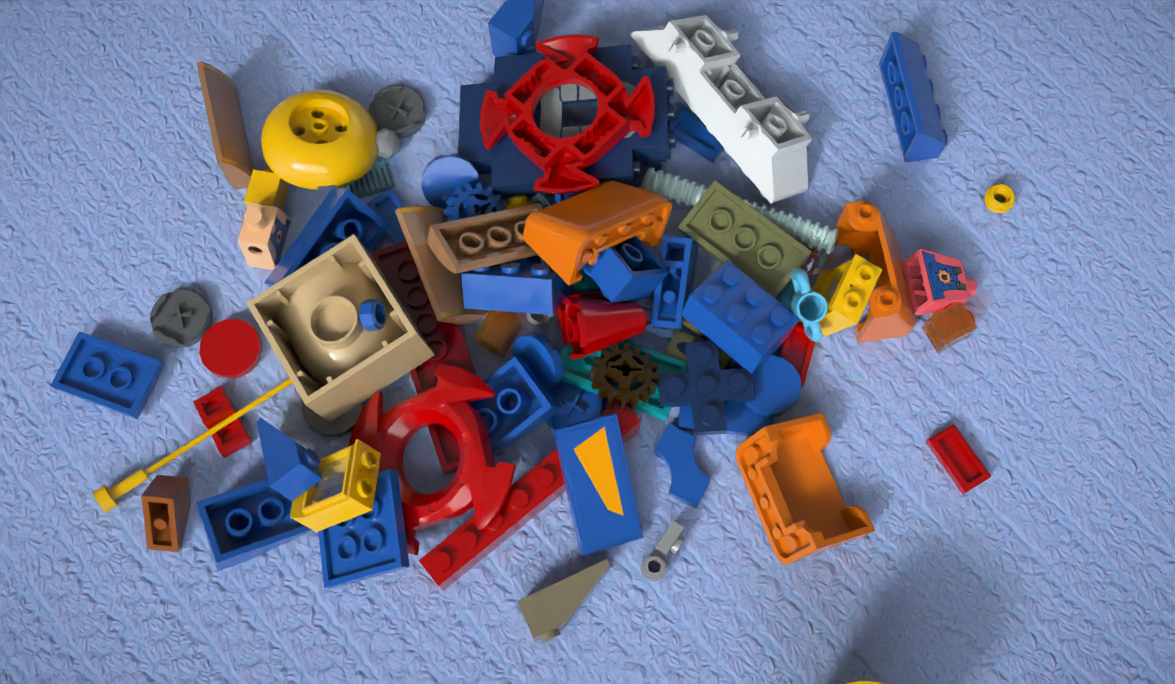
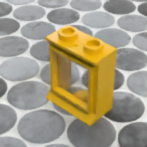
[799,254,882,336]
[290,439,381,532]

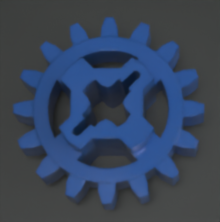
[443,183,506,222]

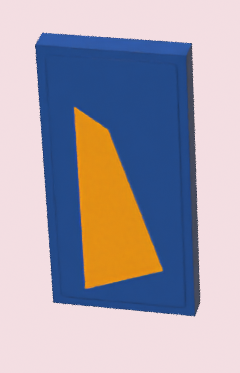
[553,413,643,556]

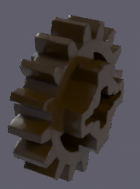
[590,343,660,409]

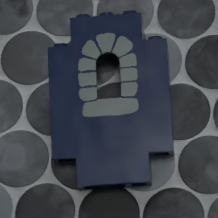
[458,44,676,199]

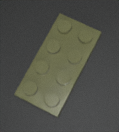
[678,181,812,299]

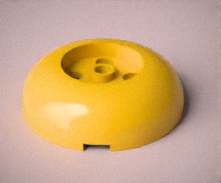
[261,89,378,190]

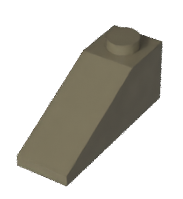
[517,559,610,643]

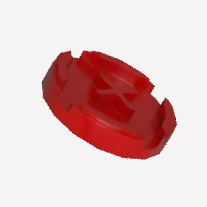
[199,319,262,379]

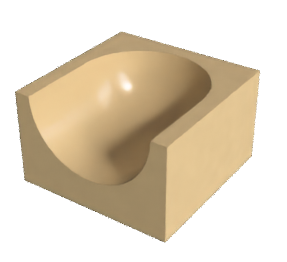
[246,234,434,422]

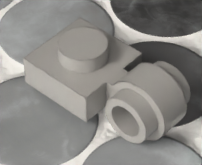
[641,520,685,582]

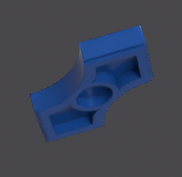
[654,423,711,509]

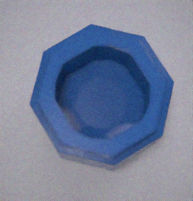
[359,298,387,331]

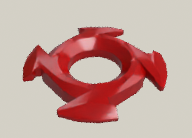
[480,34,655,194]
[348,364,516,555]

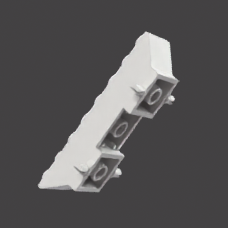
[631,15,813,203]

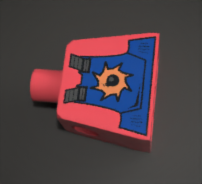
[902,249,977,315]

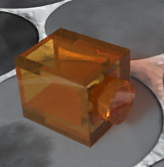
[922,302,977,353]
[474,310,521,358]

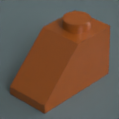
[141,475,191,552]

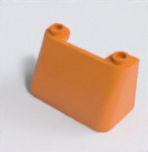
[522,181,672,286]
[835,201,916,343]
[736,413,875,564]

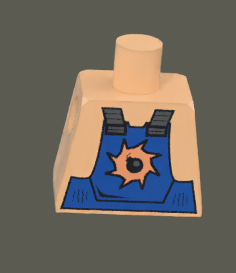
[238,203,291,270]

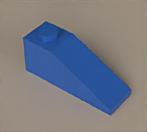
[650,236,698,329]
[256,418,322,501]

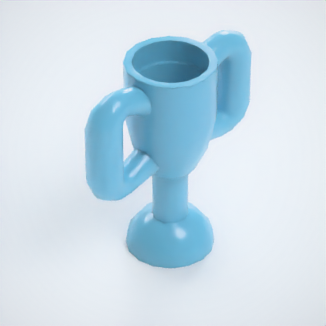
[779,268,828,342]

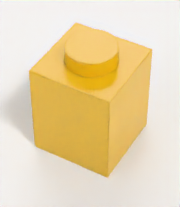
[244,169,289,210]

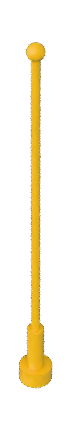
[92,378,293,513]

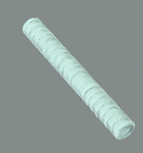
[641,167,839,254]

